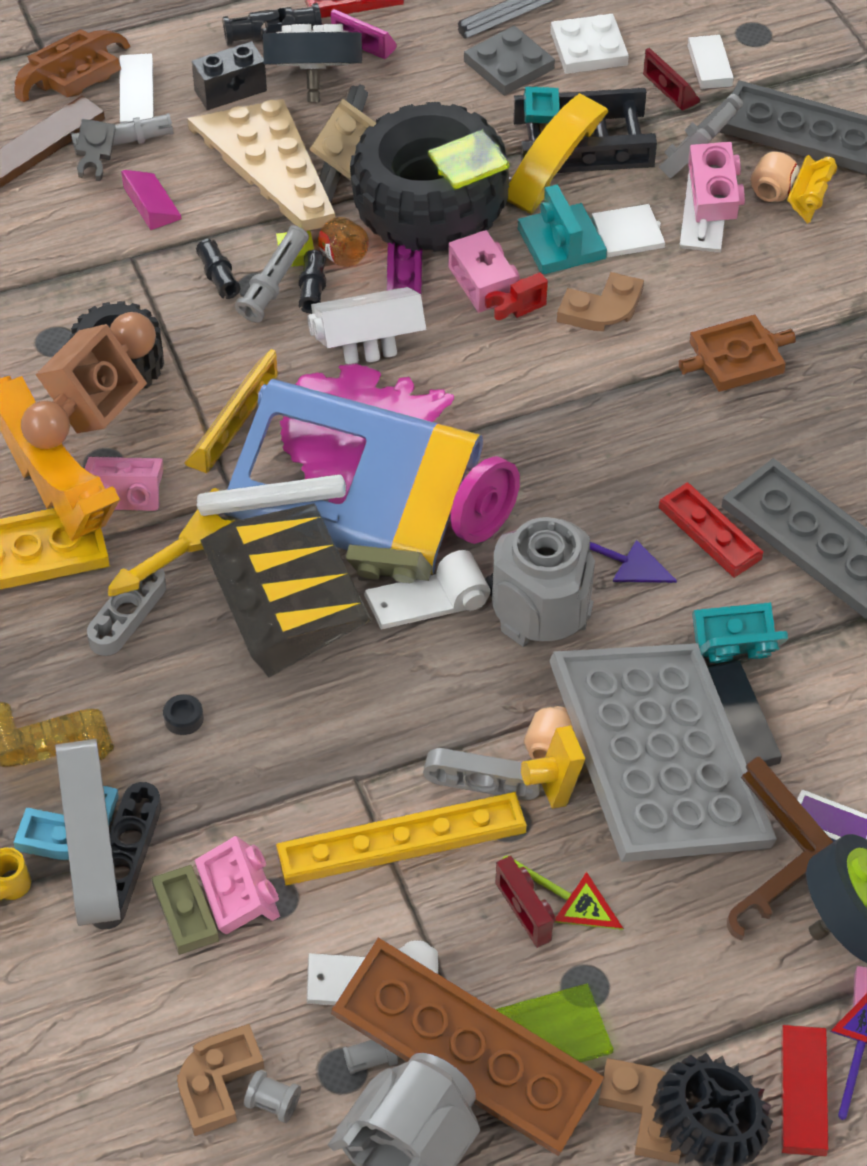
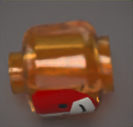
[318,217,369,267]

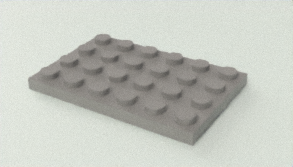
[549,643,777,862]

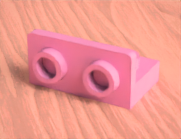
[84,457,163,511]
[194,836,280,935]

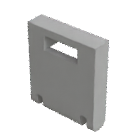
[659,94,743,179]

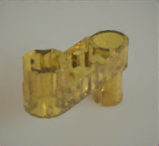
[0,702,114,768]

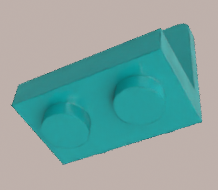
[692,602,788,663]

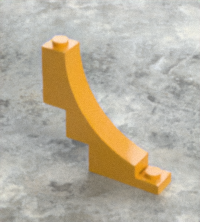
[0,376,120,541]

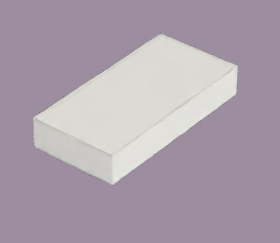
[688,35,734,89]

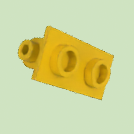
[787,155,837,224]

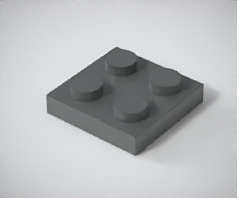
[464,25,555,96]

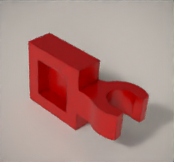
[485,272,548,320]

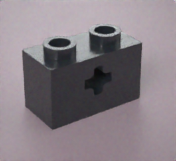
[192,41,267,110]

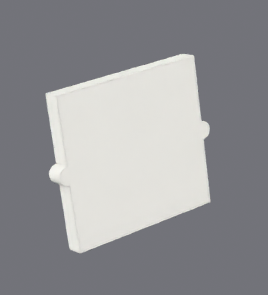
[592,204,665,258]

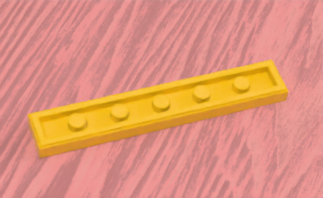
[276,792,527,886]

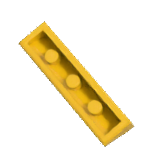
[185,349,278,474]

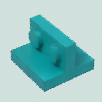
[517,184,607,275]

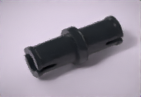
[196,239,241,299]
[298,250,326,314]

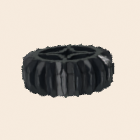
[651,1053,773,1166]

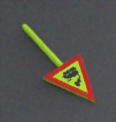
[502,855,624,930]

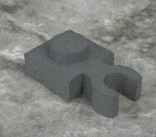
[76,119,116,181]

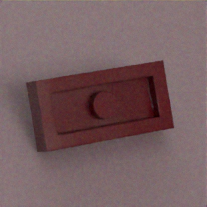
[495,855,555,948]

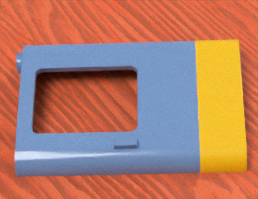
[224,379,483,575]

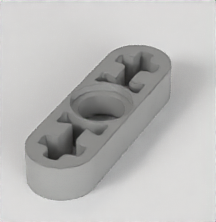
[87,568,166,656]
[423,748,541,800]

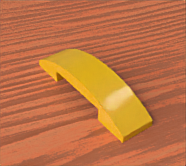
[507,93,608,215]

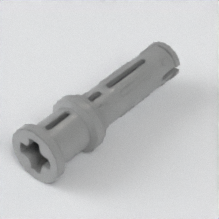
[235,225,309,323]

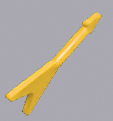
[108,488,264,597]

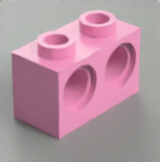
[688,142,745,222]

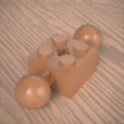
[21,312,156,449]

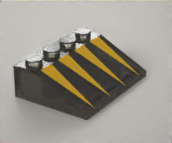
[200,503,371,677]

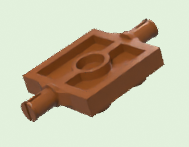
[679,314,796,392]

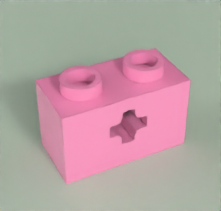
[448,230,520,313]

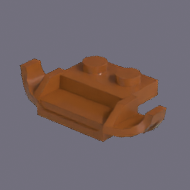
[14,29,131,102]

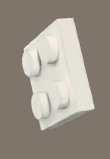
[551,14,629,74]

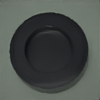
[163,694,204,735]

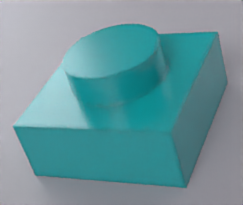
[524,87,560,123]

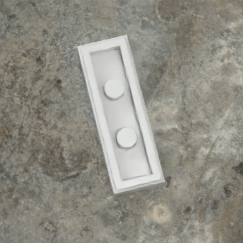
[120,54,154,124]

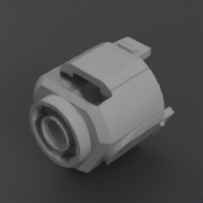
[492,517,595,647]
[328,1053,480,1166]

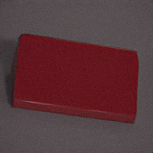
[643,47,700,111]

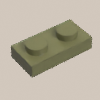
[346,545,432,583]
[152,865,219,955]

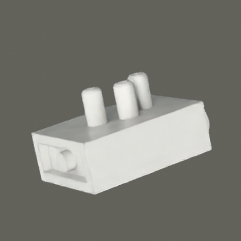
[307,287,426,364]

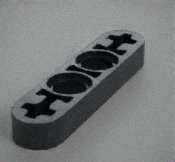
[93,782,162,929]

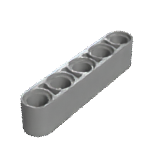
[55,739,121,926]

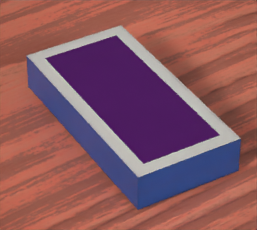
[797,790,867,842]

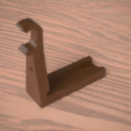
[727,756,833,940]

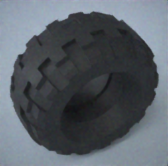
[350,102,509,252]

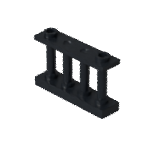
[513,88,657,173]

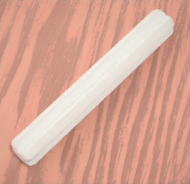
[197,475,346,516]

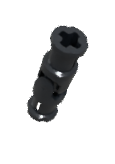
[222,3,322,45]

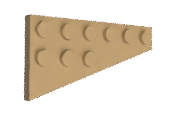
[187,99,336,231]

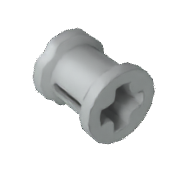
[244,1070,301,1123]

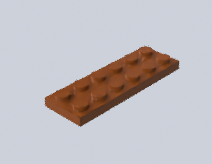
[331,937,605,1156]

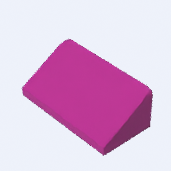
[331,9,397,59]
[121,170,182,230]

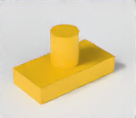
[521,726,586,809]

